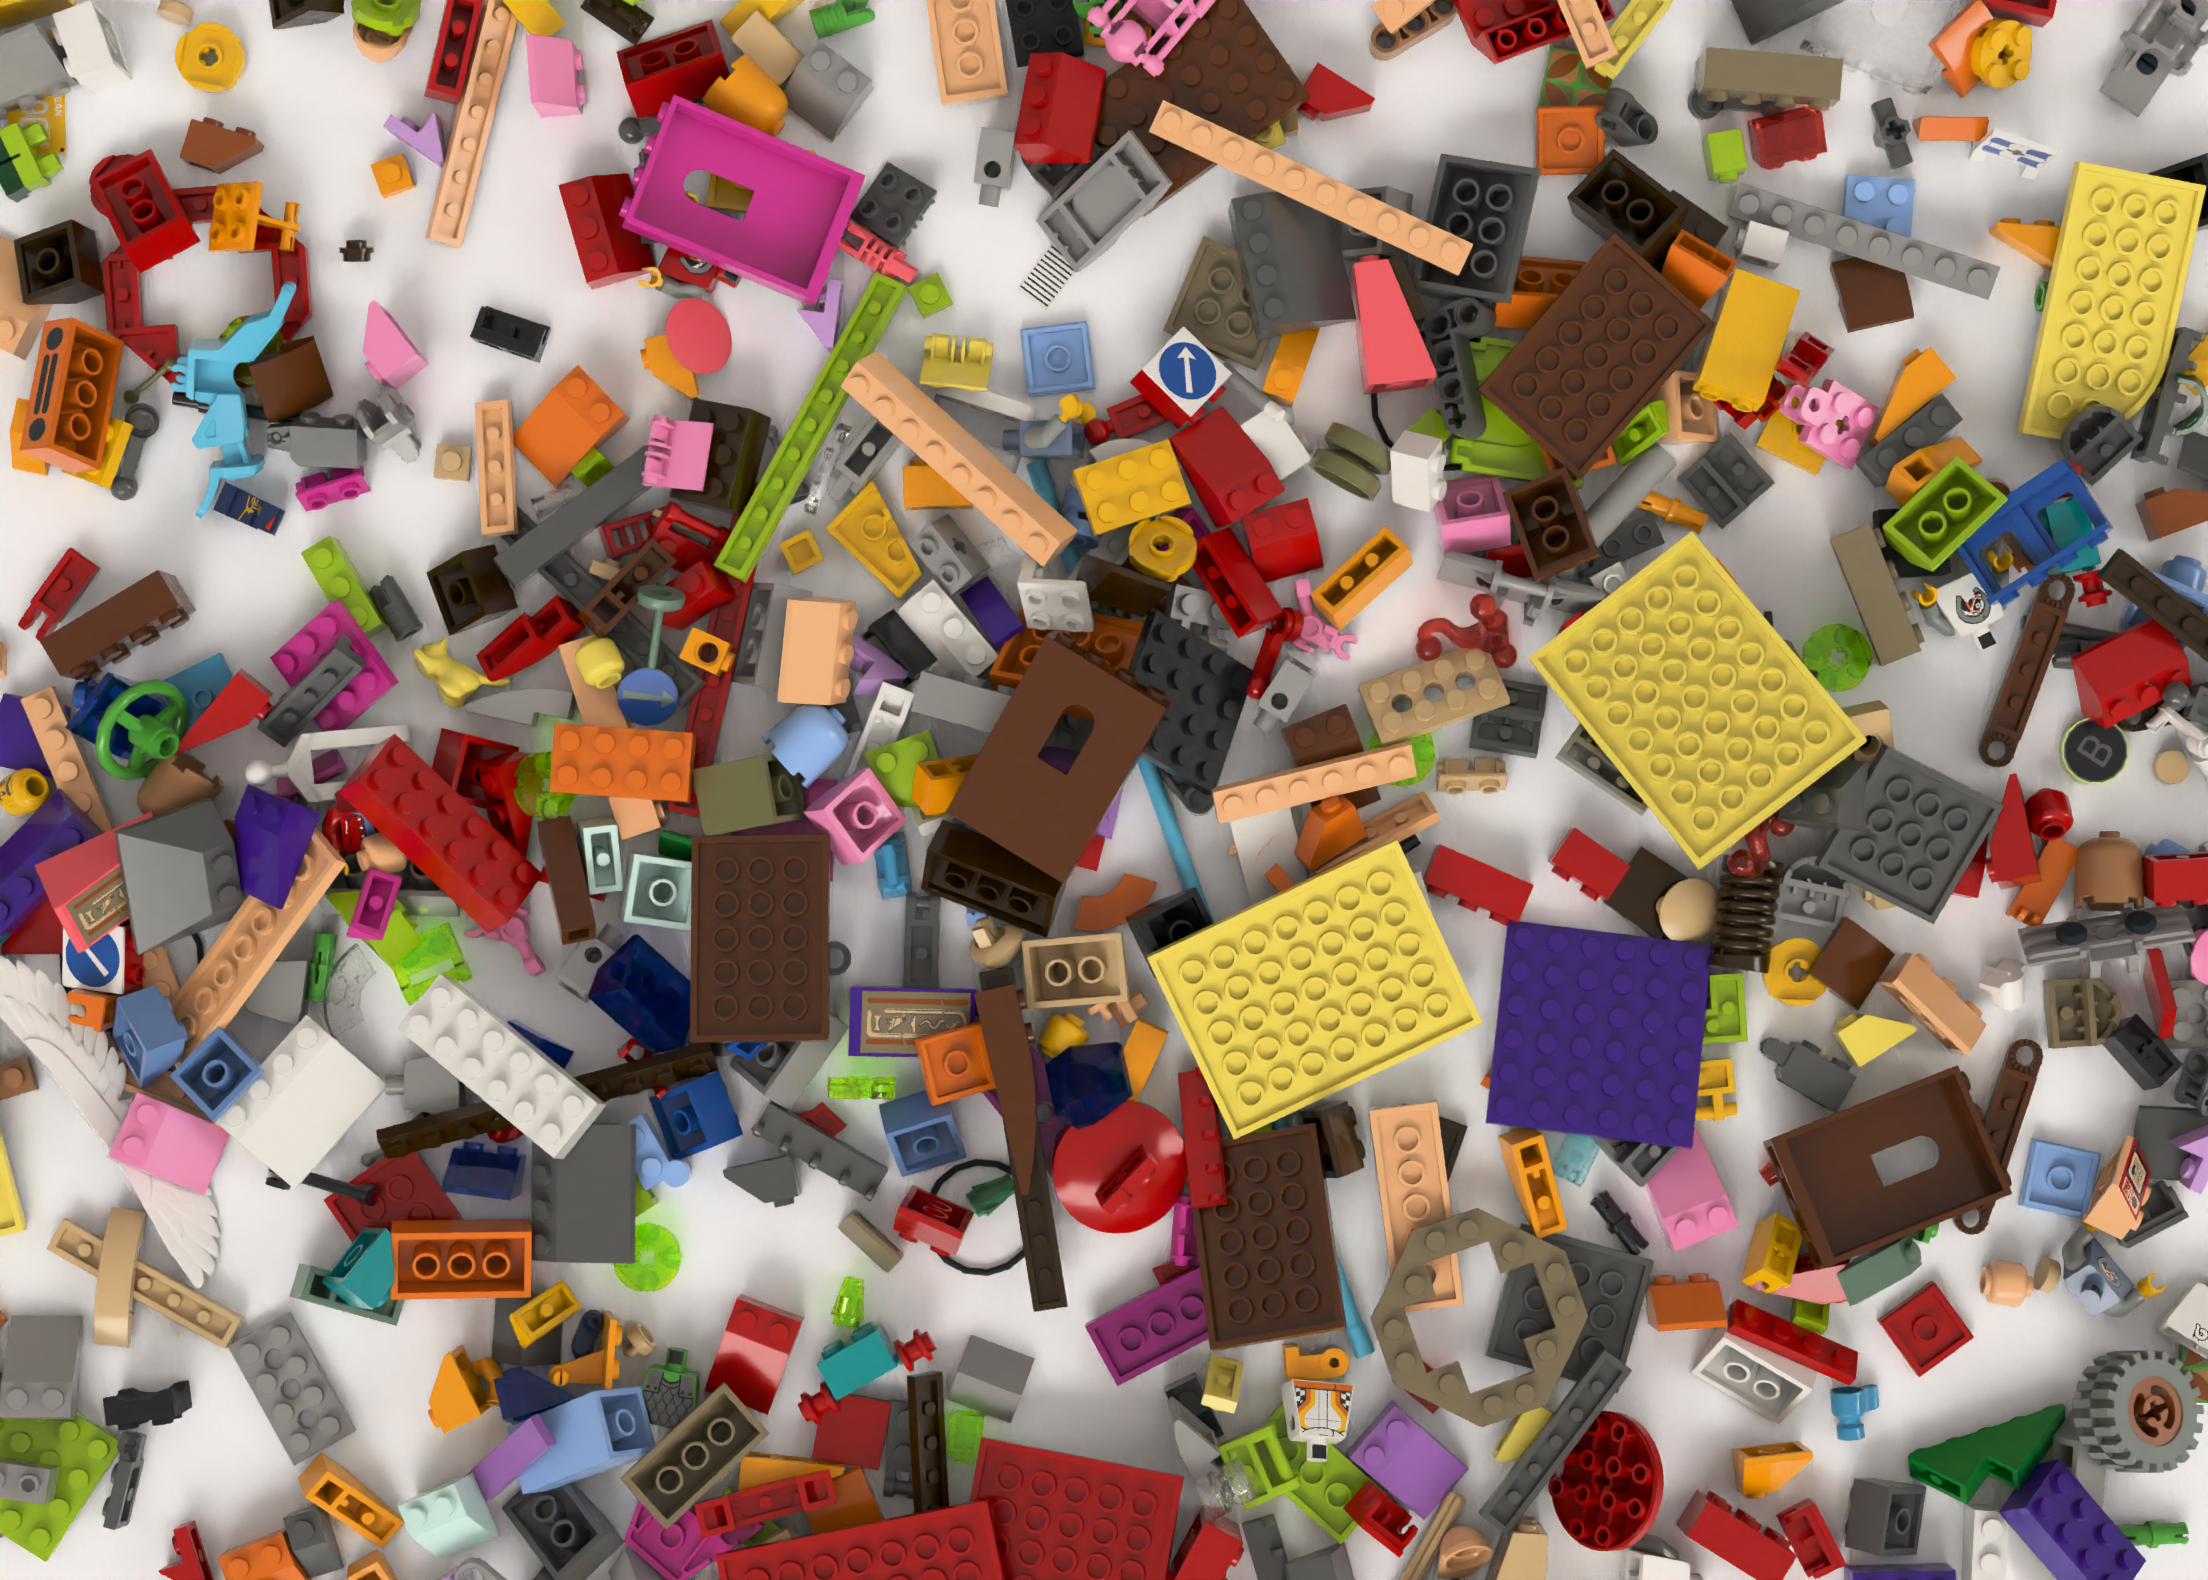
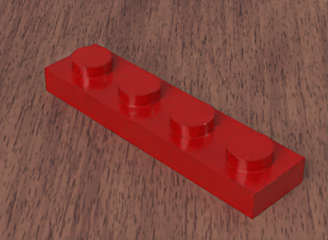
[1727,1299,1858,1385]

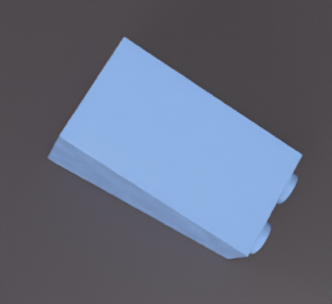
[507,1386,655,1494]

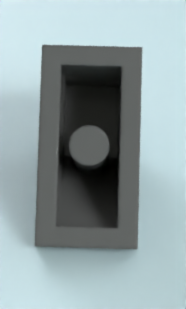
[723,1154,801,1207]
[283,1504,344,1578]

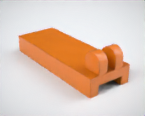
[2005,838,2078,926]

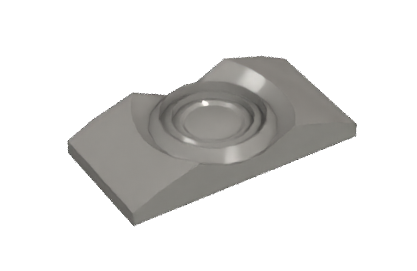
[1036,130,1173,273]

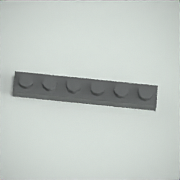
[1478,1348,1632,1535]

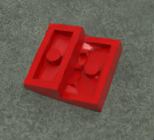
[1,898,63,954]

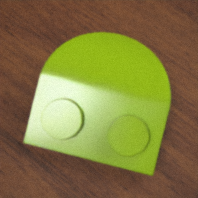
[865,730,940,807]

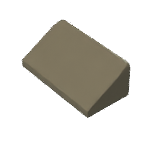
[838,1210,904,1272]

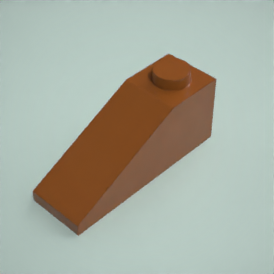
[2135,487,2208,542]

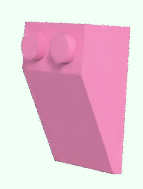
[106,1092,230,1195]
[1645,1128,1739,1251]

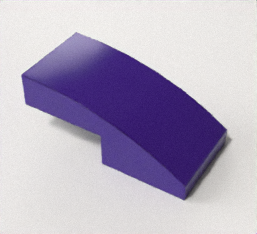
[960,576,1025,648]

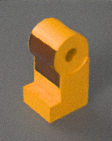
[1282,1343,1349,1382]

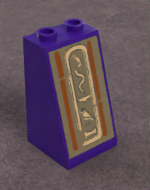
[848,985,979,1057]

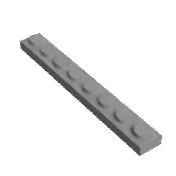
[1728,182,2001,300]

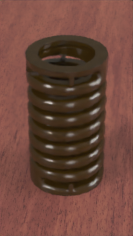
[1707,855,1784,974]

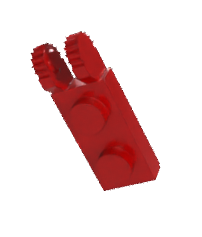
[18,547,100,641]

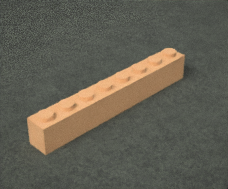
[841,351,1078,567]

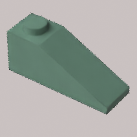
[1837,1235,1922,1306]
[289,1263,404,1326]

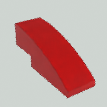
[476,595,586,682]

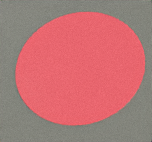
[666,298,732,374]

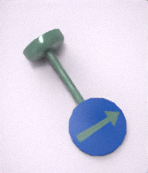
[617,584,686,726]

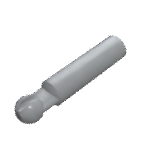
[1556,443,1677,579]

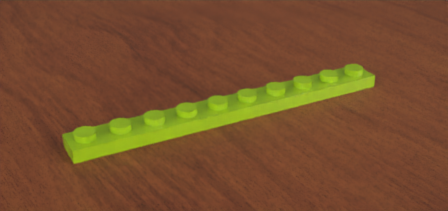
[714,272,908,583]

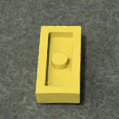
[1201,1354,1244,1414]

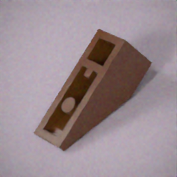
[577,538,676,638]

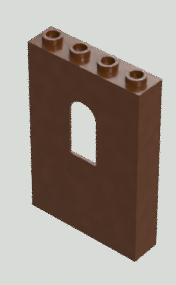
[946,631,1172,884]
[1763,1065,2012,1270]

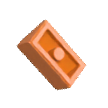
[1912,116,1989,141]

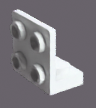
[1017,552,1094,632]

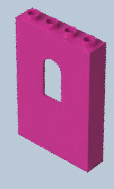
[619,95,866,306]

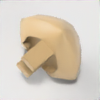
[969,916,1026,970]

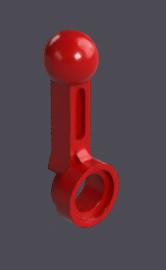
[1247,607,1304,700]

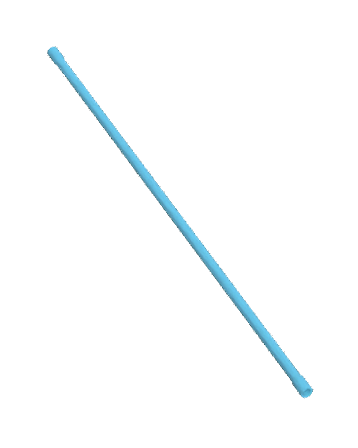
[1026,459,1375,1358]

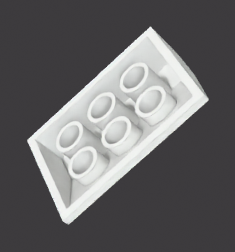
[216,1015,385,1190]
[1961,1503,2057,1580]

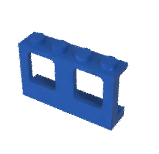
[1957,459,2113,607]

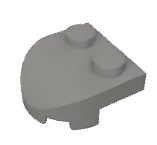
[1771,856,1850,930]

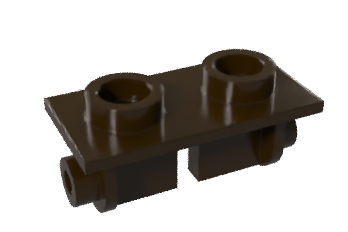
[580,0,655,46]

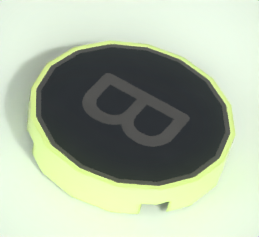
[2059,718,2129,784]

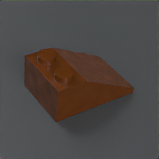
[1503,466,1600,583]
[1280,703,1381,809]

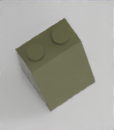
[692,754,808,836]

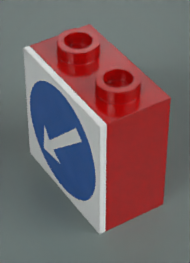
[1130,326,1232,429]
[62,919,145,994]

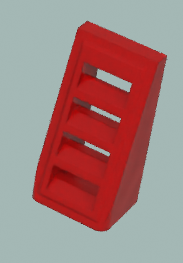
[598,506,673,560]

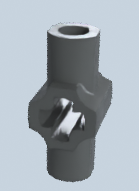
[1870,97,1913,169]

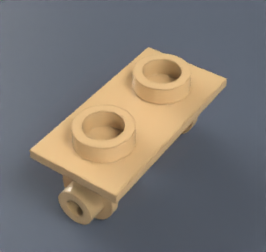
[1437,758,1508,795]

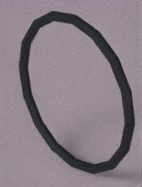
[930,1159,1025,1276]

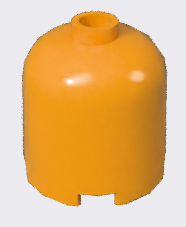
[702,54,788,137]

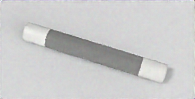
[1213,353,1285,422]

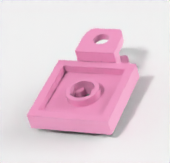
[1779,379,1880,470]

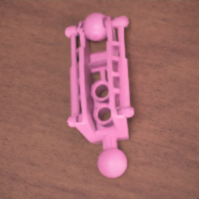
[1087,0,1216,77]

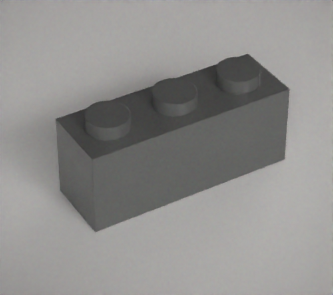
[1856,393,1963,487]

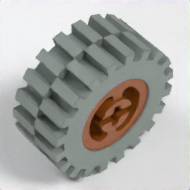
[2073,1350,2204,1473]

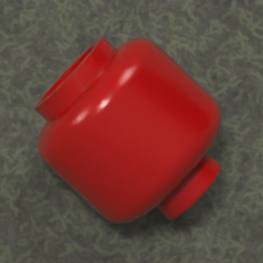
[2025,788,2074,840]

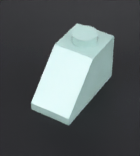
[577,816,623,895]

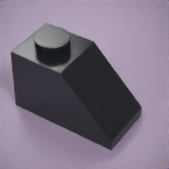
[1164,1372,1224,1438]

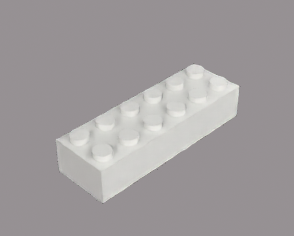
[397,974,607,1159]

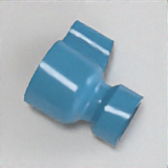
[1830,1384,1879,1441]

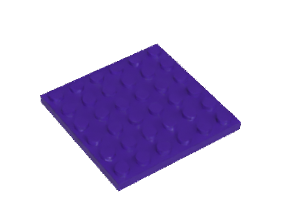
[1485,920,1712,1149]

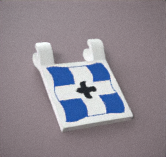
[1968,128,2060,181]

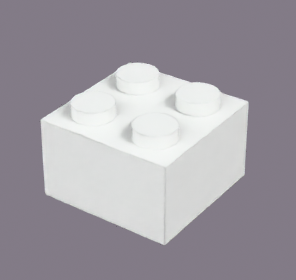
[52,0,132,93]

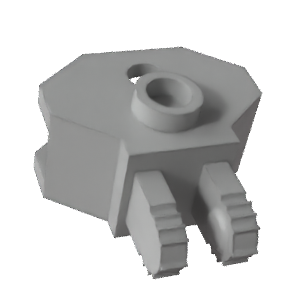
[356,384,422,464]

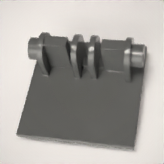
[850,162,937,249]

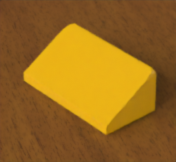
[509,1280,582,1349]

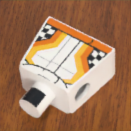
[1281,1379,1354,1462]

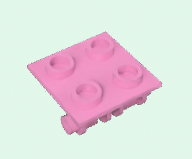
[641,415,714,491]

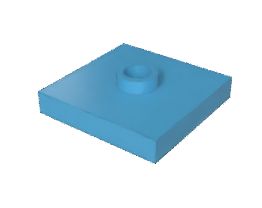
[163,653,233,734]

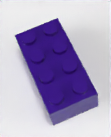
[1999,1459,2146,1580]

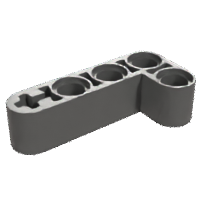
[1424,297,1496,440]

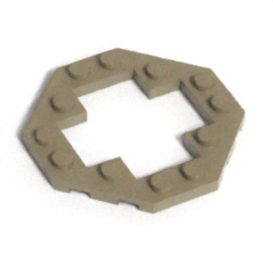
[1370,1208,1588,1427]

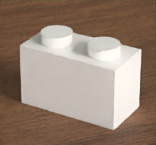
[1240,407,1313,482]
[1390,430,1447,512]

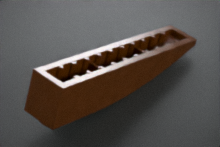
[974,983,1037,1196]

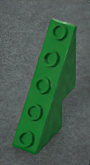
[1908,1404,2066,1505]

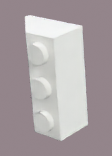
[897,579,998,680]
[1691,1313,1818,1424]

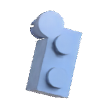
[625,1112,691,1191]

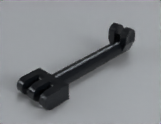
[265,1168,379,1206]

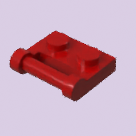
[642,501,731,573]

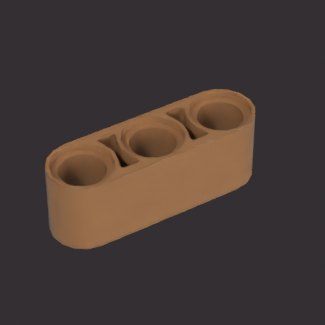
[1369,0,1458,61]

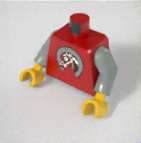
[638,191,742,299]

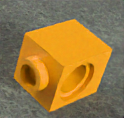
[679,627,736,677]

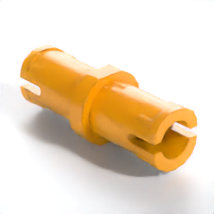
[1637,490,1708,535]

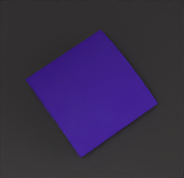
[0,693,72,778]

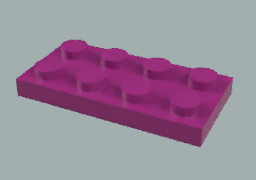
[1085,1265,1209,1386]

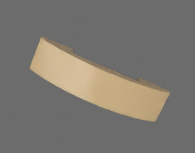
[94,1207,147,1348]

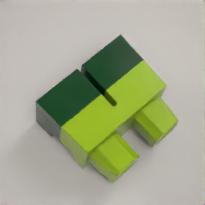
[0,122,64,203]

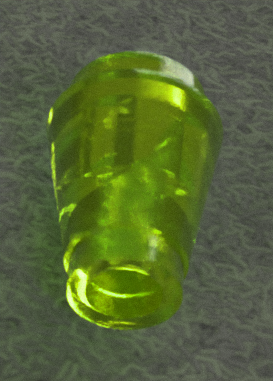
[830,1276,864,1328]

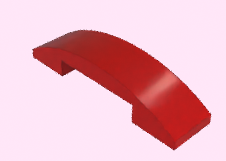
[1775,332,1835,388]
[694,1469,837,1539]

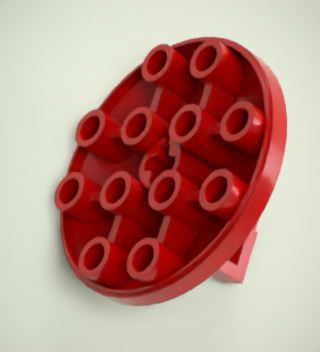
[1051,1100,1188,1234]
[1548,1411,1664,1551]

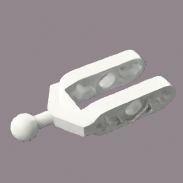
[920,384,1037,474]
[245,724,410,803]

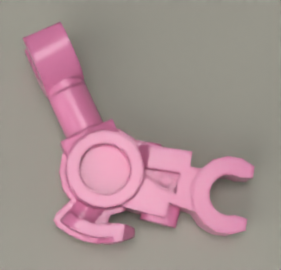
[1290,578,1358,660]
[464,906,546,977]

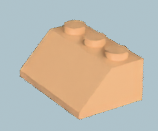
[777,595,858,705]
[1877,952,1987,1055]

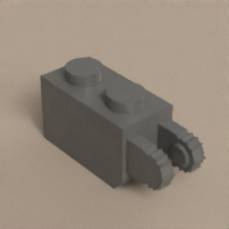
[1759,1037,1857,1112]

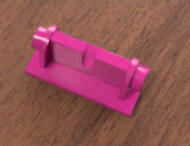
[295,465,371,512]
[1170,1195,1199,1266]

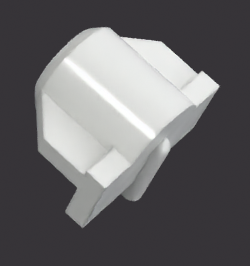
[1979,958,2026,1011]

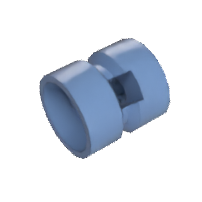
[1061,488,1101,550]

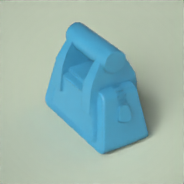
[874,832,912,899]

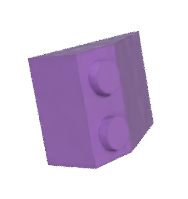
[1347,1400,1469,1520]

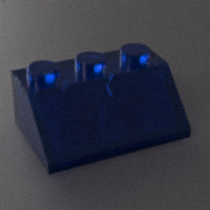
[588,934,690,1054]

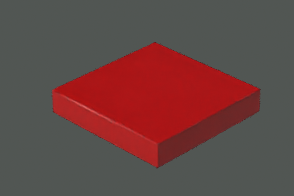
[2143,948,2177,1040]
[1877,1281,1974,1377]
[811,1394,891,1470]

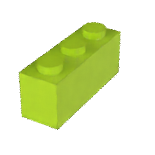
[301,535,388,639]

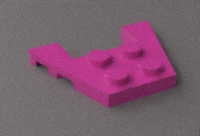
[624,1502,766,1580]

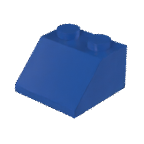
[649,1071,743,1160]

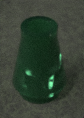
[966,1173,1014,1217]

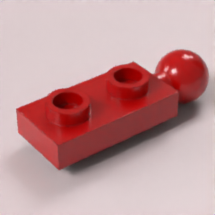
[1084,394,1170,446]

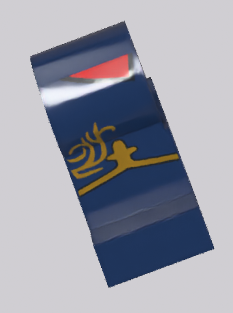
[213,482,286,536]

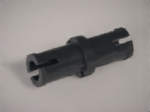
[1590,1190,1649,1256]

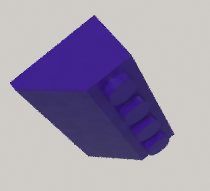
[0,789,104,935]

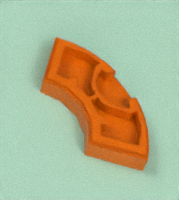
[1073,873,1157,931]

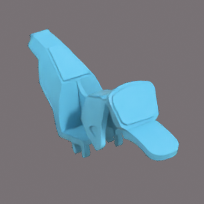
[171,281,297,519]

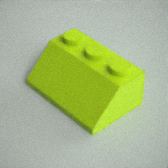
[1882,456,2008,572]

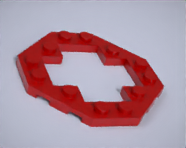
[102,186,313,393]

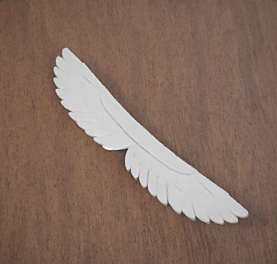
[0,956,221,1288]

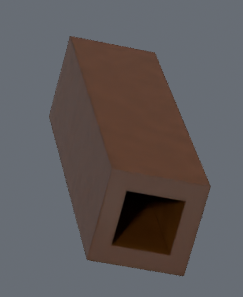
[537,815,596,945]

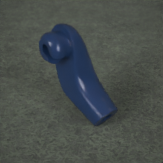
[571,1310,604,1359]

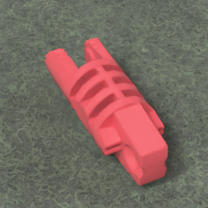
[838,219,919,283]

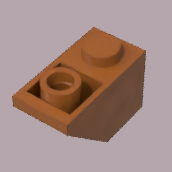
[180,117,264,174]

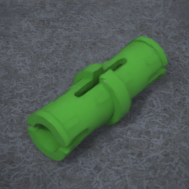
[306,932,338,1003]
[2116,1521,2189,1549]

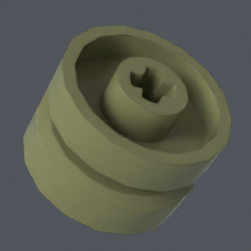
[1309,422,1391,501]

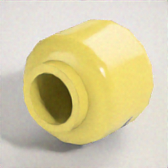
[574,635,625,689]

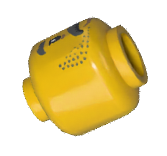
[0,768,50,816]

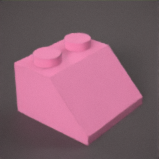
[526,34,586,118]
[363,300,429,389]
[1434,475,1511,555]
[804,767,907,865]

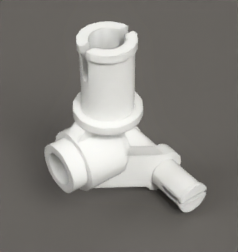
[2145,703,2208,782]

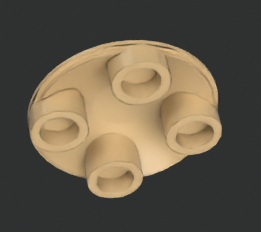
[1656,877,1720,943]

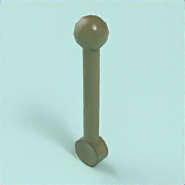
[124,358,177,403]

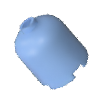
[761,704,849,788]

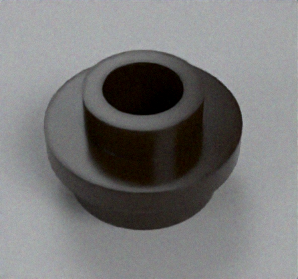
[339,240,374,262]

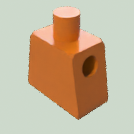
[1661,229,1738,309]

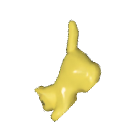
[412,637,510,708]

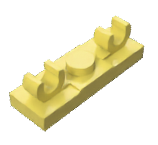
[1594,0,1673,80]

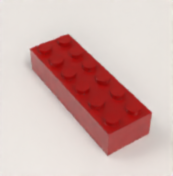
[338,734,543,933]

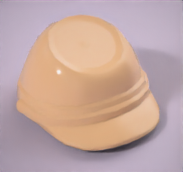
[353,21,413,63]
[1437,1525,1493,1579]

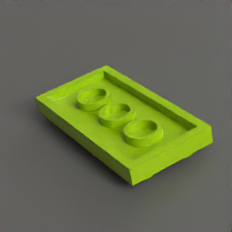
[1255,1401,1386,1544]

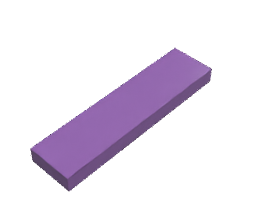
[466,1414,557,1504]

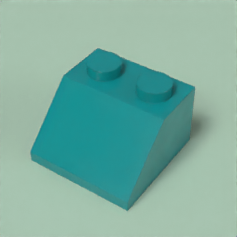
[322,1227,395,1310]

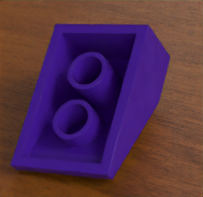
[235,784,321,910]

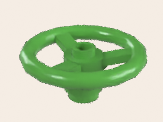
[95,679,189,781]

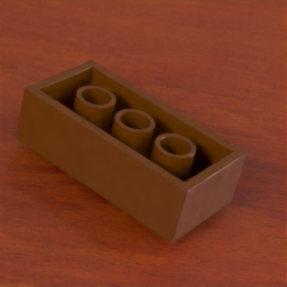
[40,570,196,681]

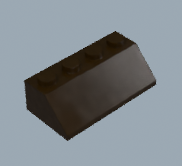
[921,820,1067,938]

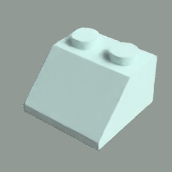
[619,851,692,931]
[398,1472,499,1559]

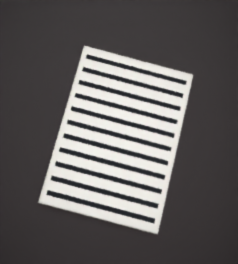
[1017,243,1075,310]

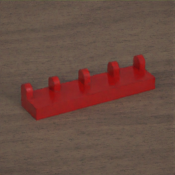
[1178,1066,1228,1209]

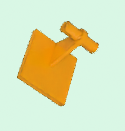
[208,181,300,252]
[548,1311,622,1389]

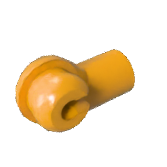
[472,1357,507,1407]

